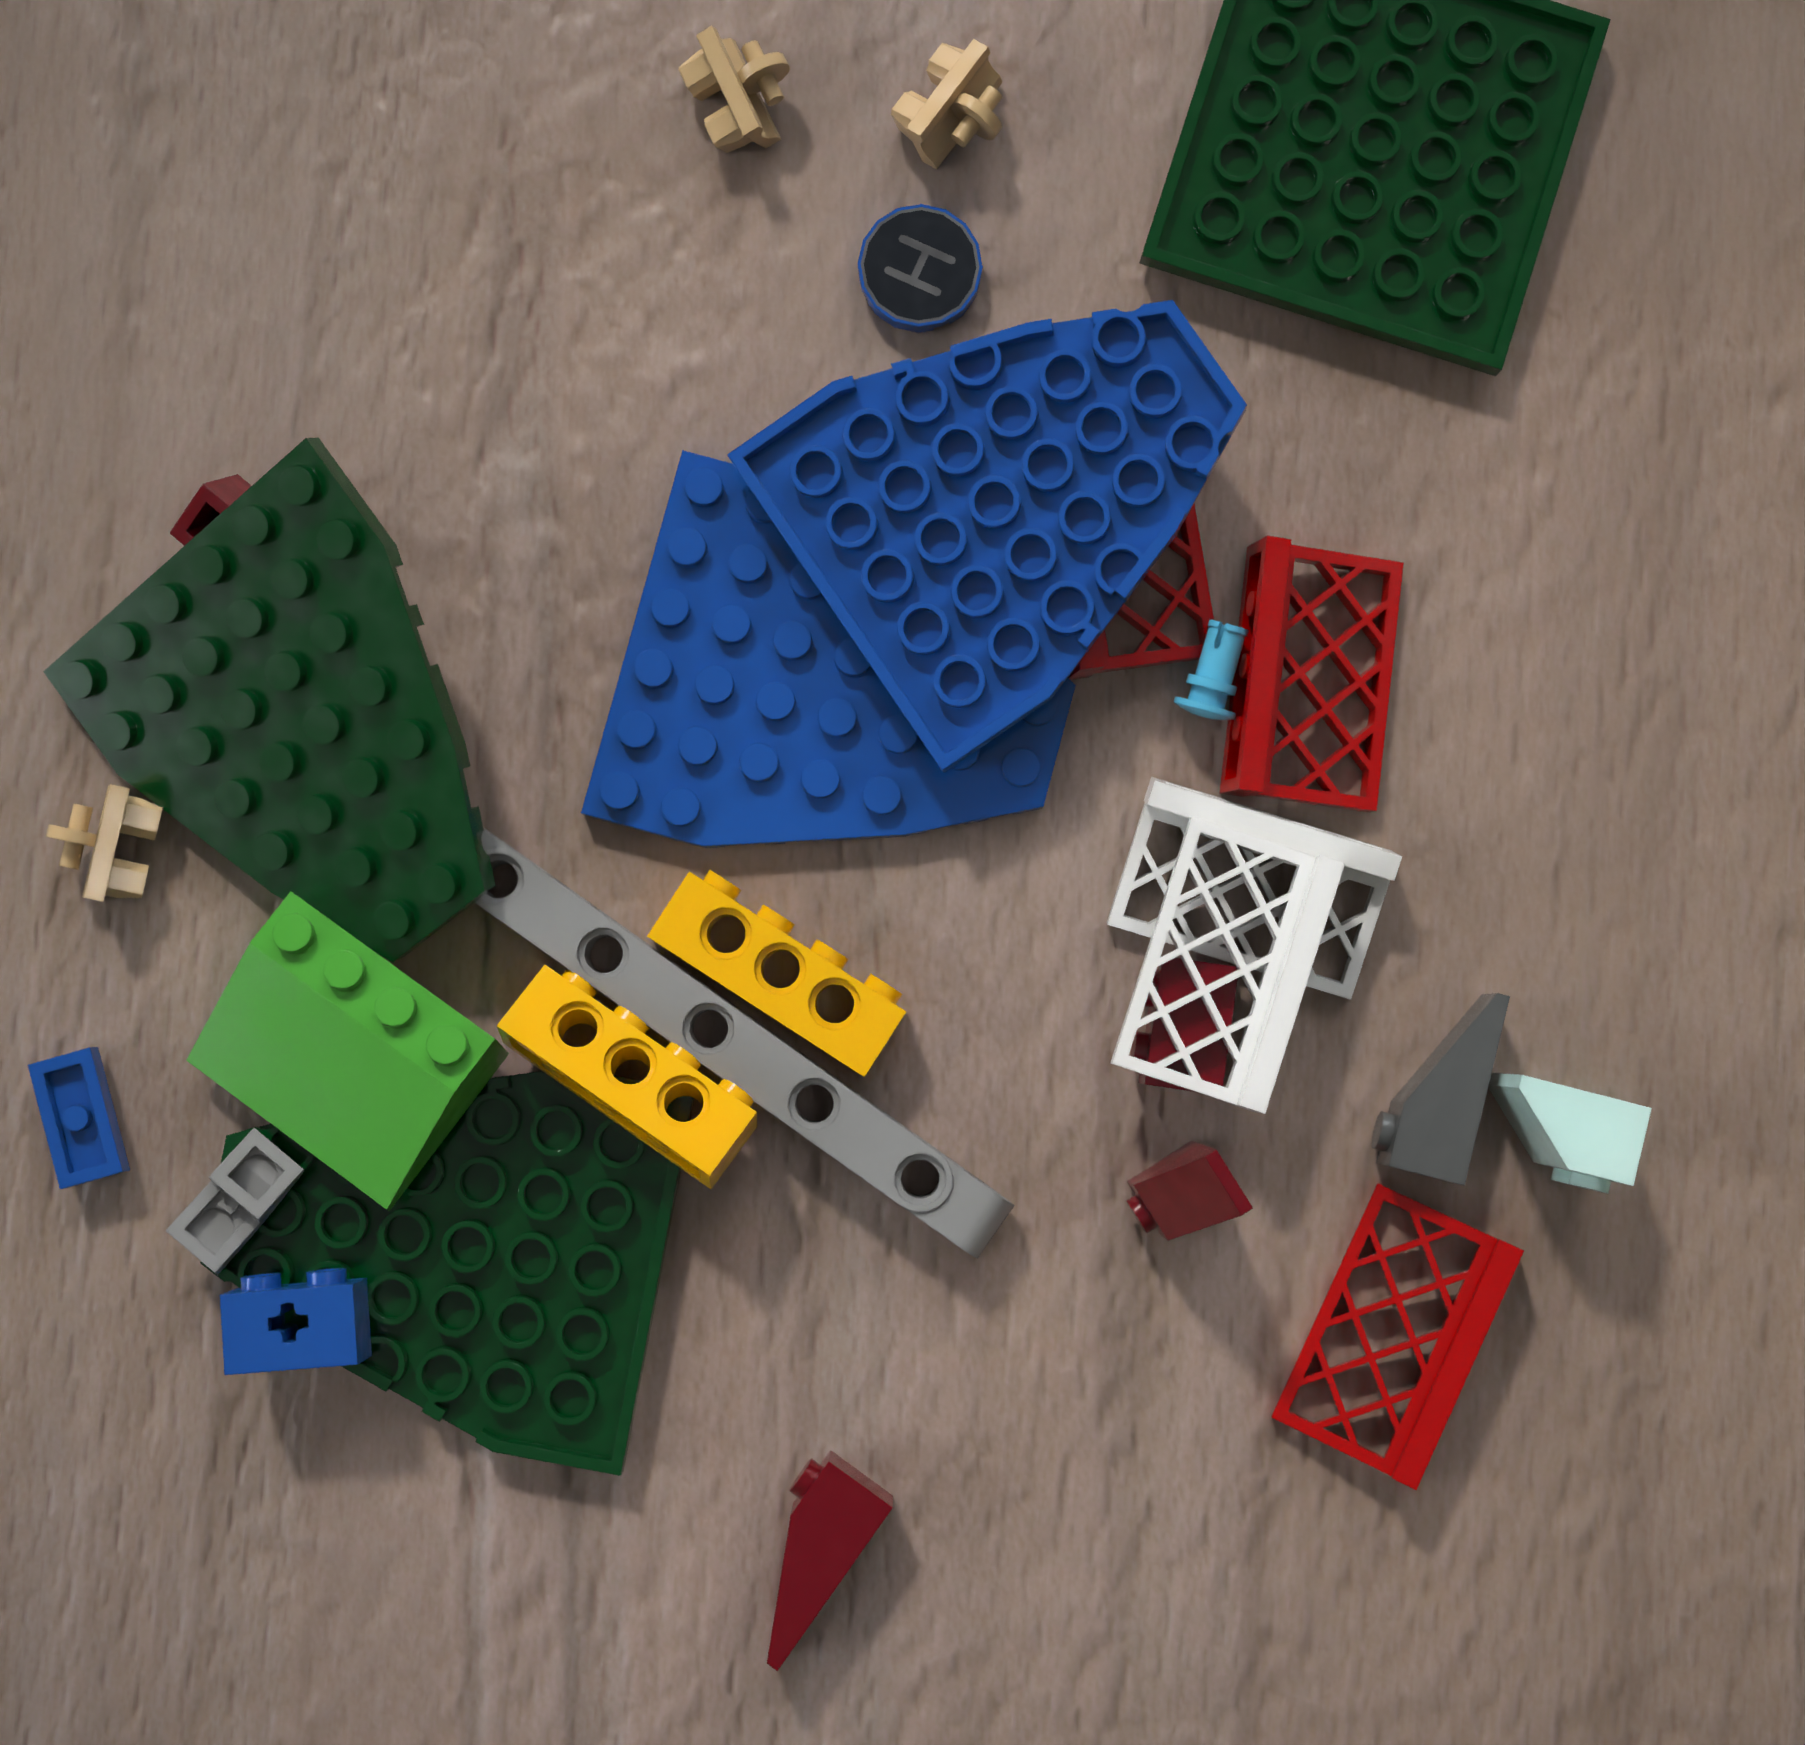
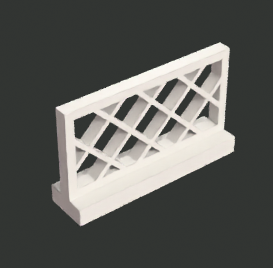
[1107,777,1402,1000]
[1110,816,1345,1114]

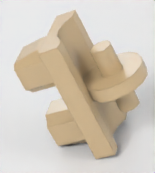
[678,25,790,153]
[891,39,1003,170]
[46,784,162,902]

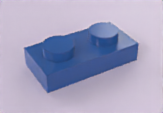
[28,1047,130,1189]

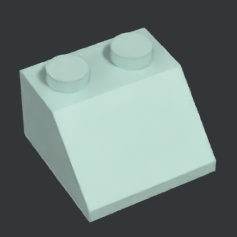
[1488,1073,1652,1194]

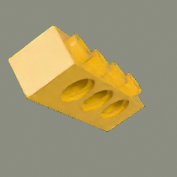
[647,869,906,1077]
[497,965,757,1189]

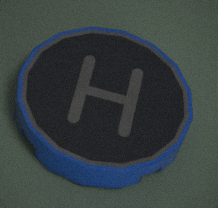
[858,204,983,333]

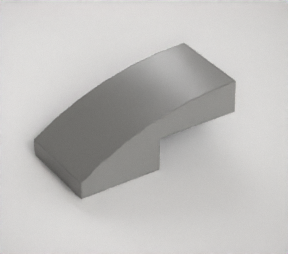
[165,1128,304,1275]

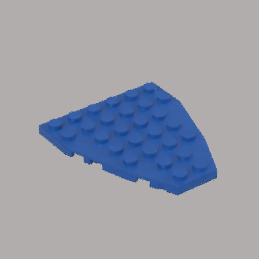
[727,300,1247,773]
[581,450,1076,848]

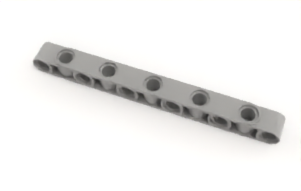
[475,827,1015,1258]

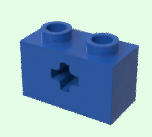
[220,1268,372,1375]

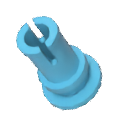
[1174,620,1249,720]

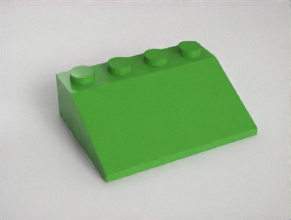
[186,891,509,1211]

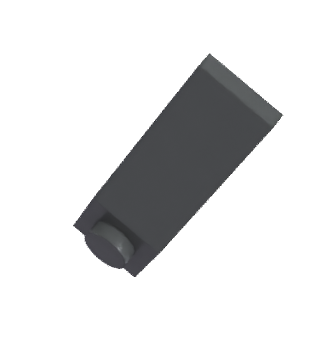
[1371,993,1510,1186]

